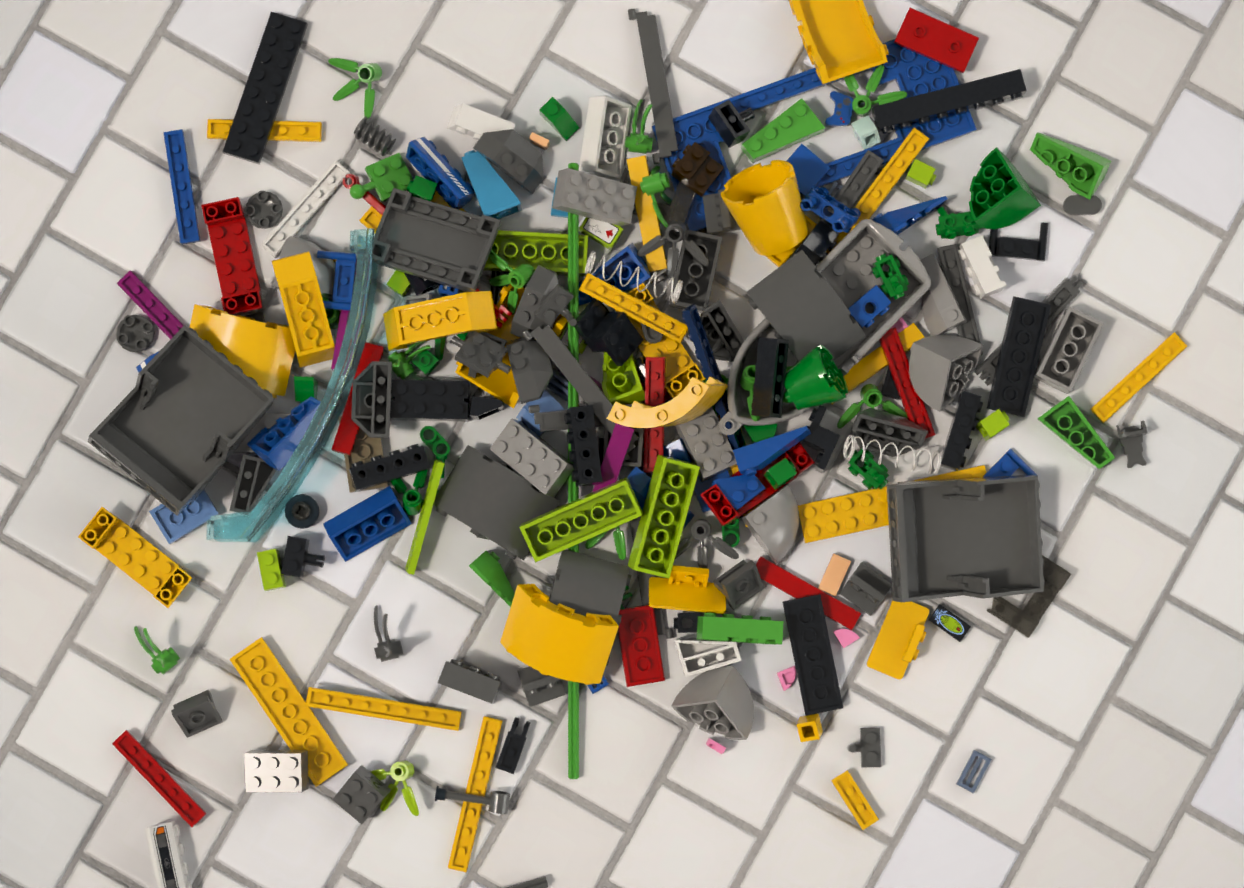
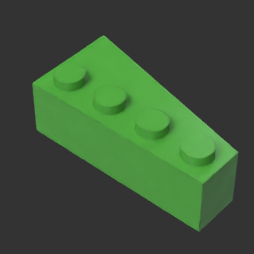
[741,98,825,163]
[1037,396,1115,469]
[697,613,784,645]

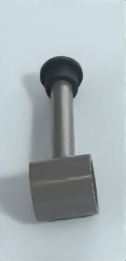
[435,786,510,814]

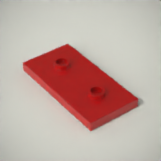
[894,8,979,73]
[618,605,665,687]

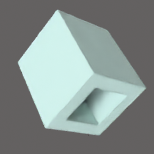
[851,116,881,150]

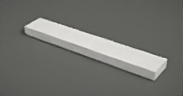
[261,160,350,258]

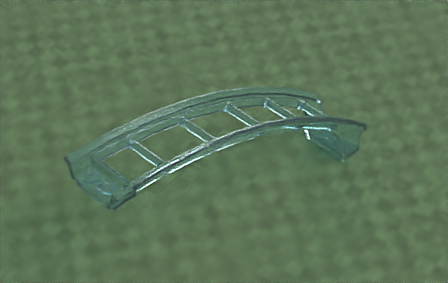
[206,228,378,542]

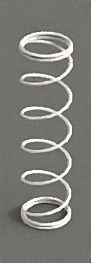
[585,251,683,304]
[843,435,942,475]

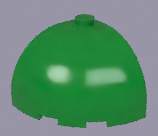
[969,147,1041,229]

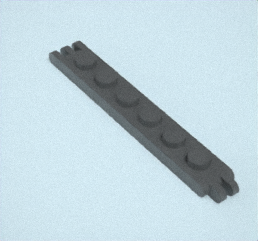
[974,275,1083,386]

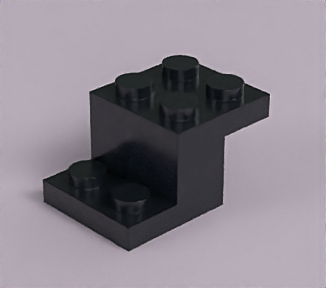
[574,298,644,366]
[802,405,840,473]

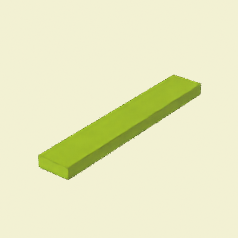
[405,460,445,575]

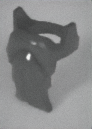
[1116,420,1148,468]

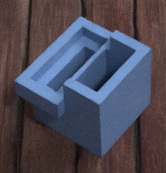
[516,390,565,437]

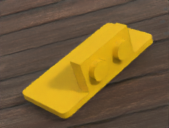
[649,565,726,614]
[867,600,929,680]

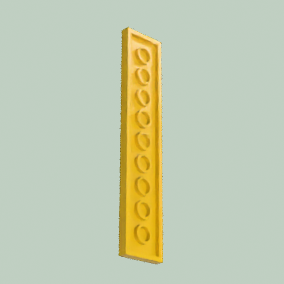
[798,465,986,543]

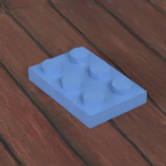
[149,490,219,544]

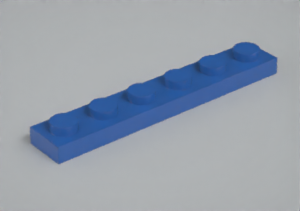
[163,129,201,245]

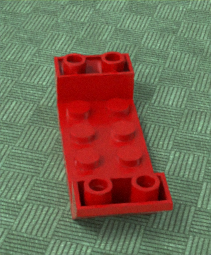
[201,197,263,315]
[700,442,815,526]

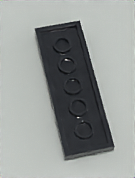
[987,296,1051,417]
[782,594,843,716]

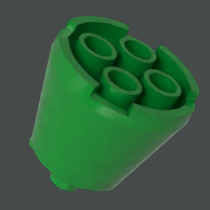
[784,345,848,410]

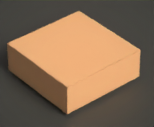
[529,132,550,150]

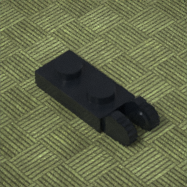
[495,717,531,774]

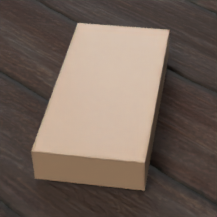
[818,553,851,596]

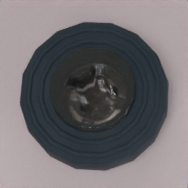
[285,494,320,529]

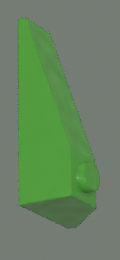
[1030,132,1111,200]
[469,551,515,607]

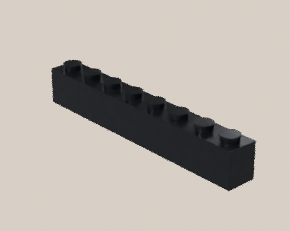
[871,69,1027,134]

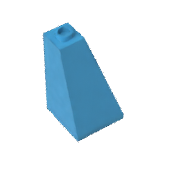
[461,150,522,219]

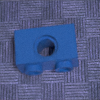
[848,285,891,328]

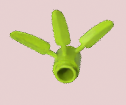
[370,760,419,816]

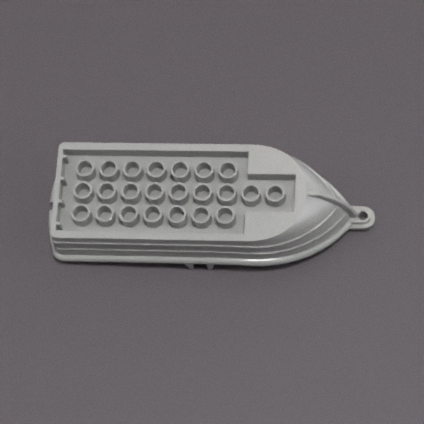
[718,219,931,435]

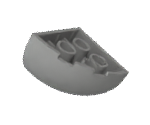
[276,236,336,298]
[909,335,984,412]
[741,484,799,565]
[671,666,754,740]

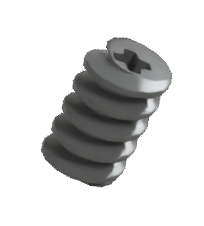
[354,116,396,156]

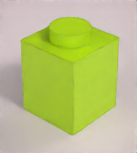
[905,159,937,189]
[386,270,411,298]

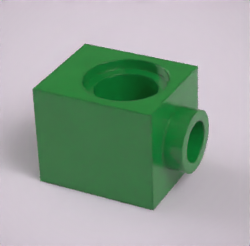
[406,175,437,202]
[412,350,440,376]
[764,458,797,490]

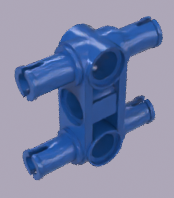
[800,186,861,233]

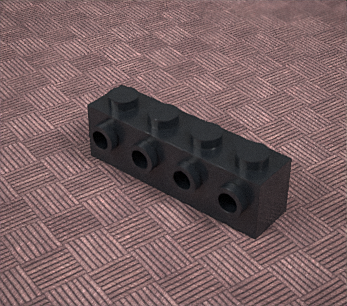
[751,337,789,418]
[941,391,983,471]
[564,405,602,487]
[349,444,430,492]

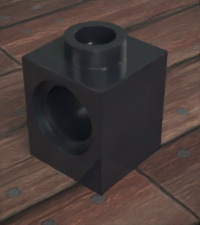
[674,613,701,633]

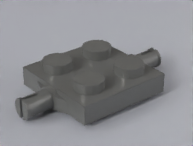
[450,331,512,378]

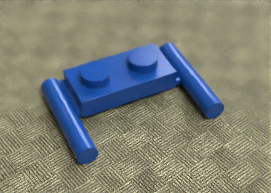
[317,250,357,311]
[983,448,1038,477]

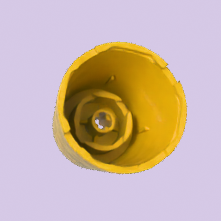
[721,160,808,256]

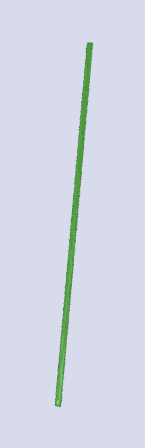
[568,163,579,779]

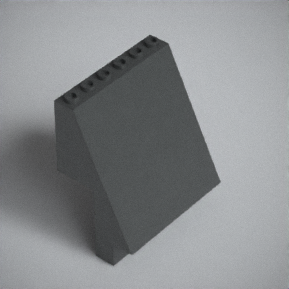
[88,325,274,516]
[887,475,1045,602]

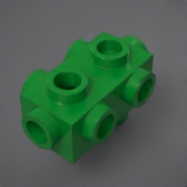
[935,207,983,239]
[871,253,909,300]
[847,449,889,490]

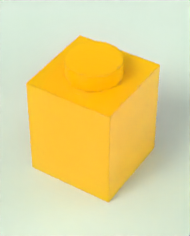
[797,713,823,742]

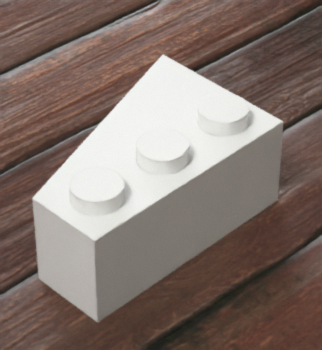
[447,103,515,140]
[958,235,1007,299]
[674,640,741,677]

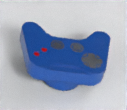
[825,91,853,126]

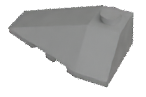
[921,253,967,336]

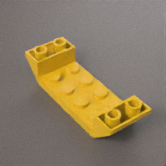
[272,251,335,368]
[614,283,706,399]
[383,291,497,351]
[78,507,192,608]

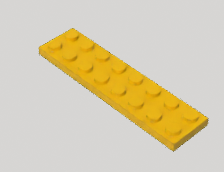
[230,637,348,787]

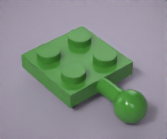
[350,153,414,202]

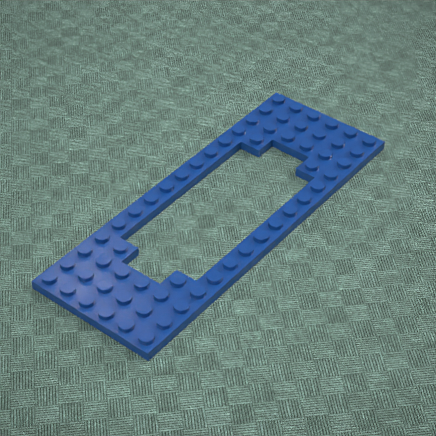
[651,39,977,231]

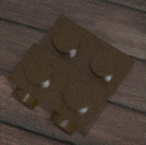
[671,142,724,197]

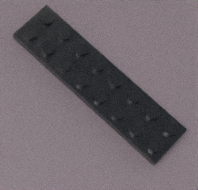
[223,12,308,165]

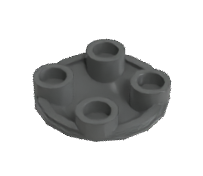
[244,191,283,229]
[116,315,155,352]

